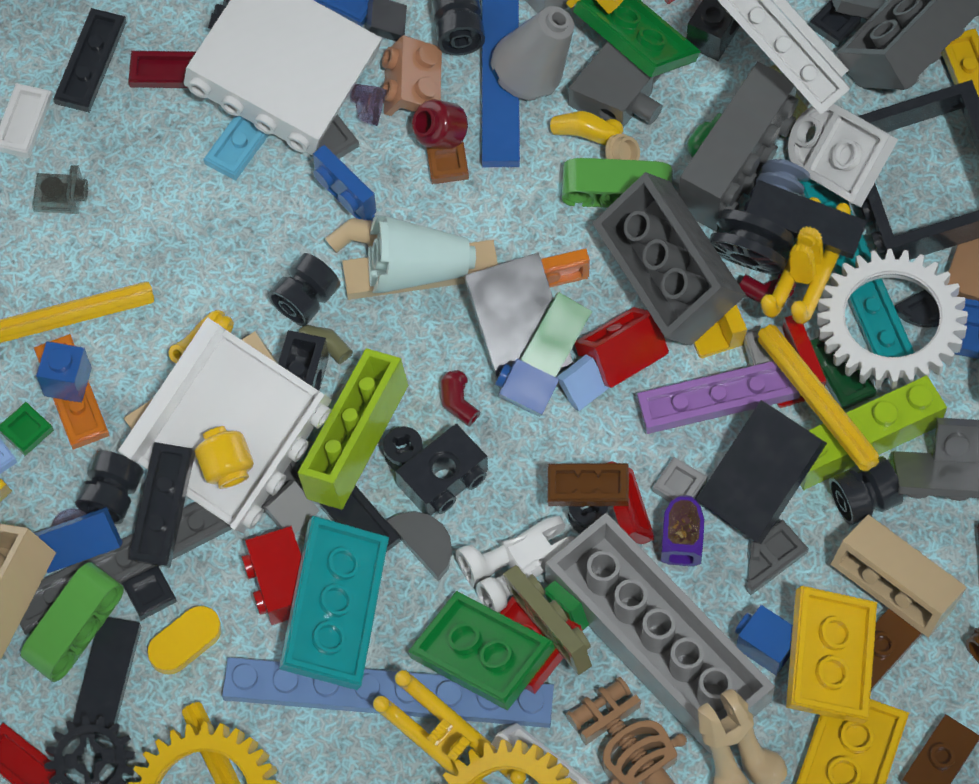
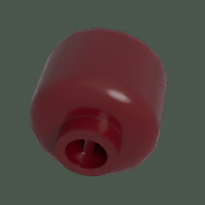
[412,99,468,149]

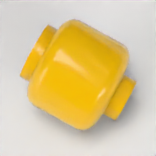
[195,426,254,489]

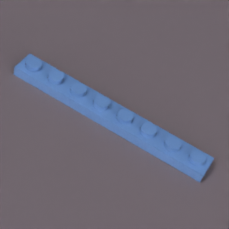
[222,657,554,728]

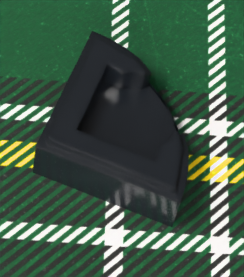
[894,289,940,328]

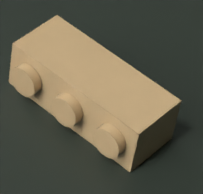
[830,514,967,638]

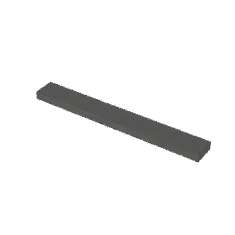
[20,461,304,635]

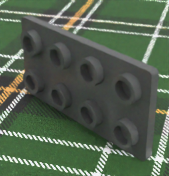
[893,418,979,501]

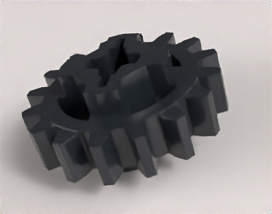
[44,715,136,784]

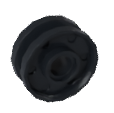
[709,209,795,275]

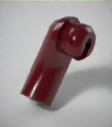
[739,274,796,304]
[440,370,481,427]

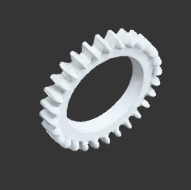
[817,249,968,390]

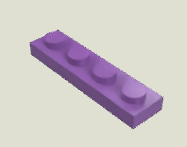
[637,361,800,434]

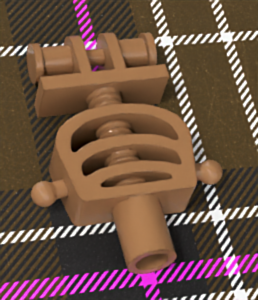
[565,677,687,784]

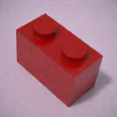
[241,526,302,625]

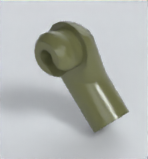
[299,325,353,364]

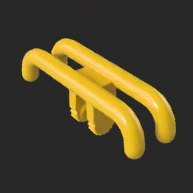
[761,197,851,324]
[373,670,526,784]

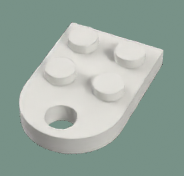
[788,104,898,207]

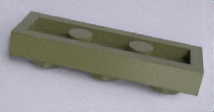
[503,565,592,675]

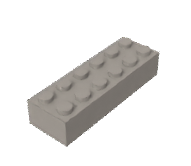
[545,512,775,754]

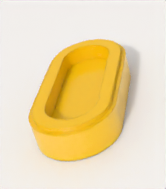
[148,606,221,675]

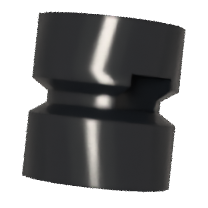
[432,0,485,56]
[268,253,341,326]
[75,450,144,524]
[829,456,904,525]

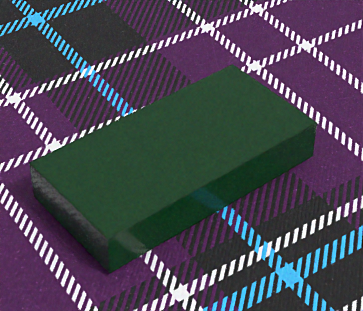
[810,337,877,410]

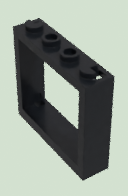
[858,80,979,260]

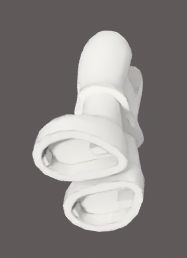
[456,516,575,613]

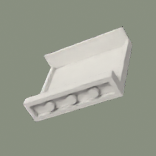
[184,0,382,156]
[718,0,850,114]
[118,317,332,533]

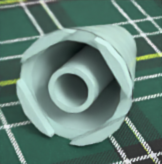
[368,215,476,293]

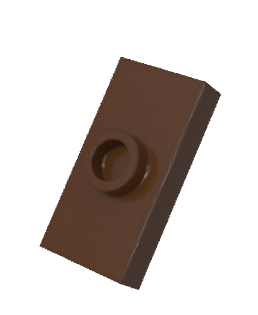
[547,463,629,506]
[871,609,922,691]
[901,714,979,784]

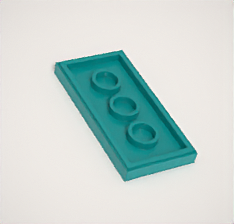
[279,516,389,690]

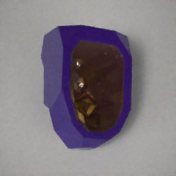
[661,495,705,567]

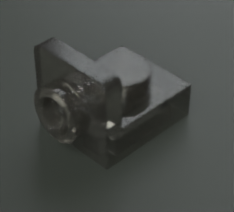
[32,165,88,214]

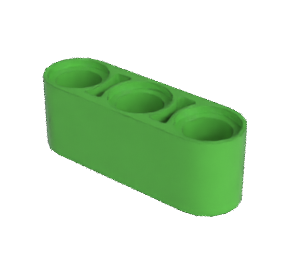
[562,158,673,208]
[21,562,124,682]

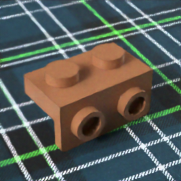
[381,35,442,116]

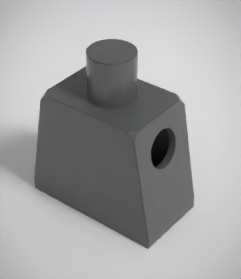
[568,42,663,128]

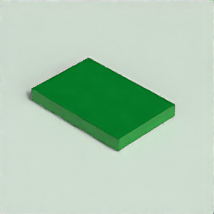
[573,0,701,78]
[408,591,556,711]

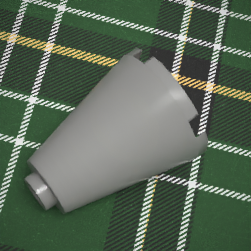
[491,6,574,100]

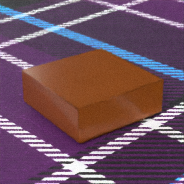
[426,142,469,184]

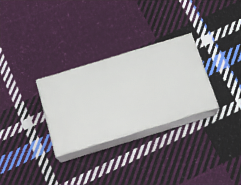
[0,83,53,158]

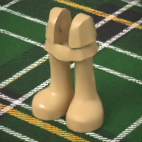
[698,689,787,784]

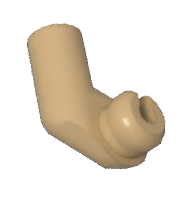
[325,218,377,253]

